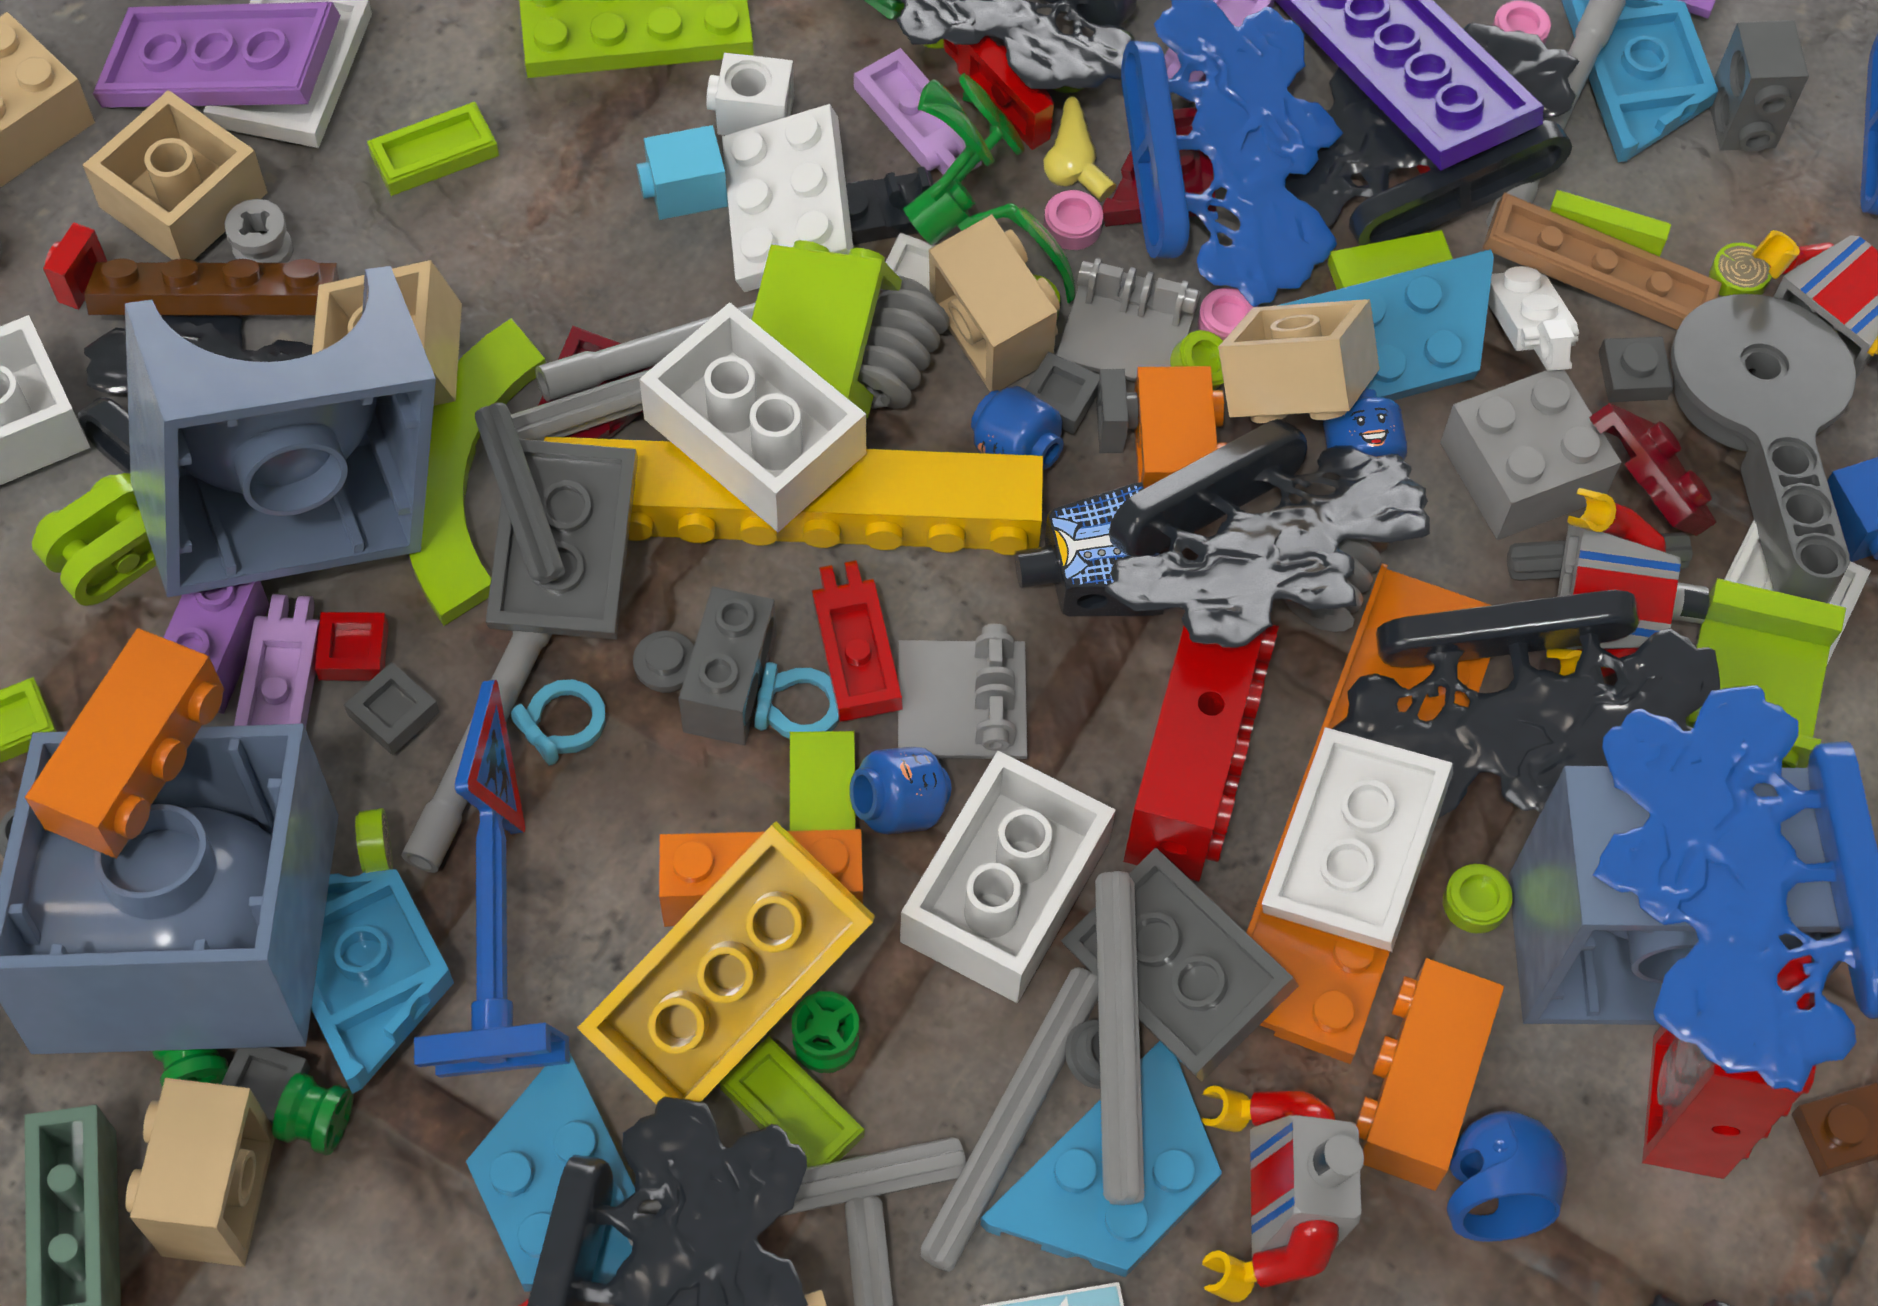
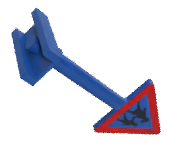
[414,680,570,1078]

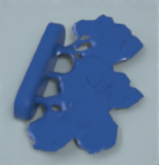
[1121,0,1344,307]
[1593,685,1878,1092]

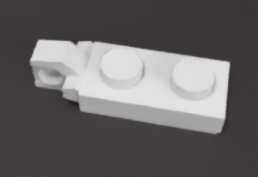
[1488,266,1579,371]

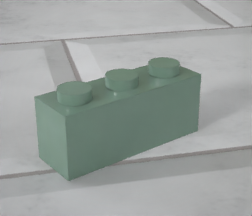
[24,1105,121,1306]

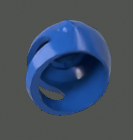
[1447,1111,1567,1242]

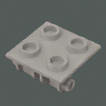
[1056,258,1201,382]
[898,624,1027,759]

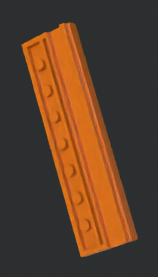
[1246,563,1491,1064]

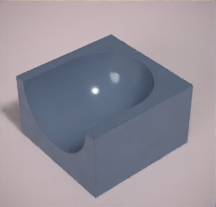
[125,266,436,597]
[0,724,339,1054]
[1508,766,1842,1025]

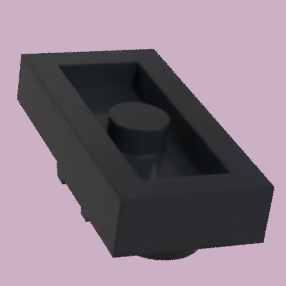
[846,167,934,245]

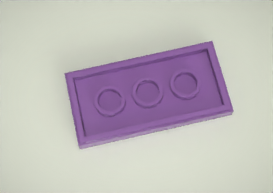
[93,2,341,107]

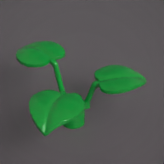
[903,73,1075,304]

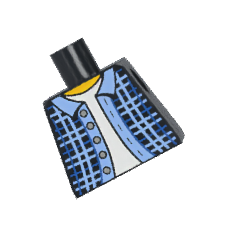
[1014,482,1164,617]

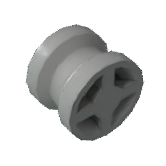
[224,198,293,263]

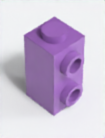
[163,581,270,714]

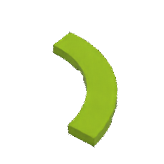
[409,318,546,626]

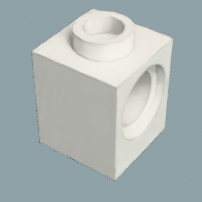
[707,53,794,135]

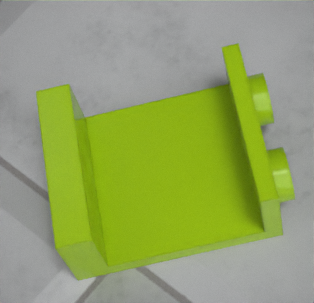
[751,240,902,418]
[1686,578,1846,768]

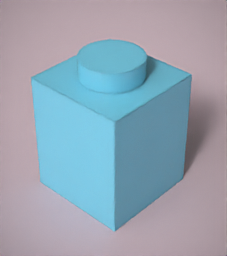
[636,125,728,220]

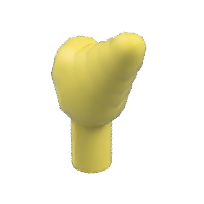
[1043,96,1116,202]

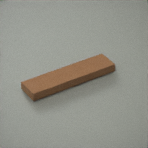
[1482,192,1722,330]

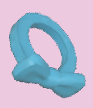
[754,662,839,739]
[511,679,606,766]

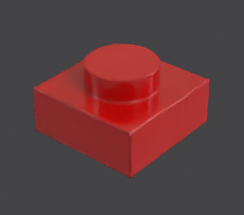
[43,222,108,310]
[315,612,389,681]

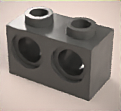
[1710,20,1809,152]
[679,586,777,746]

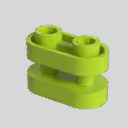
[32,473,157,606]

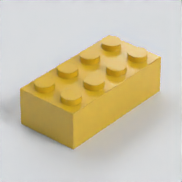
[577,821,875,1105]

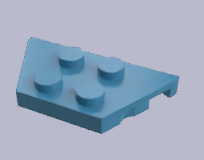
[1562,0,1718,162]
[1277,249,1494,401]
[311,869,454,1094]
[980,1041,1222,1277]
[466,1053,635,1292]

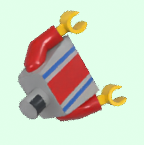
[1751,230,1878,378]
[1546,488,1710,678]
[1201,1085,1364,1302]

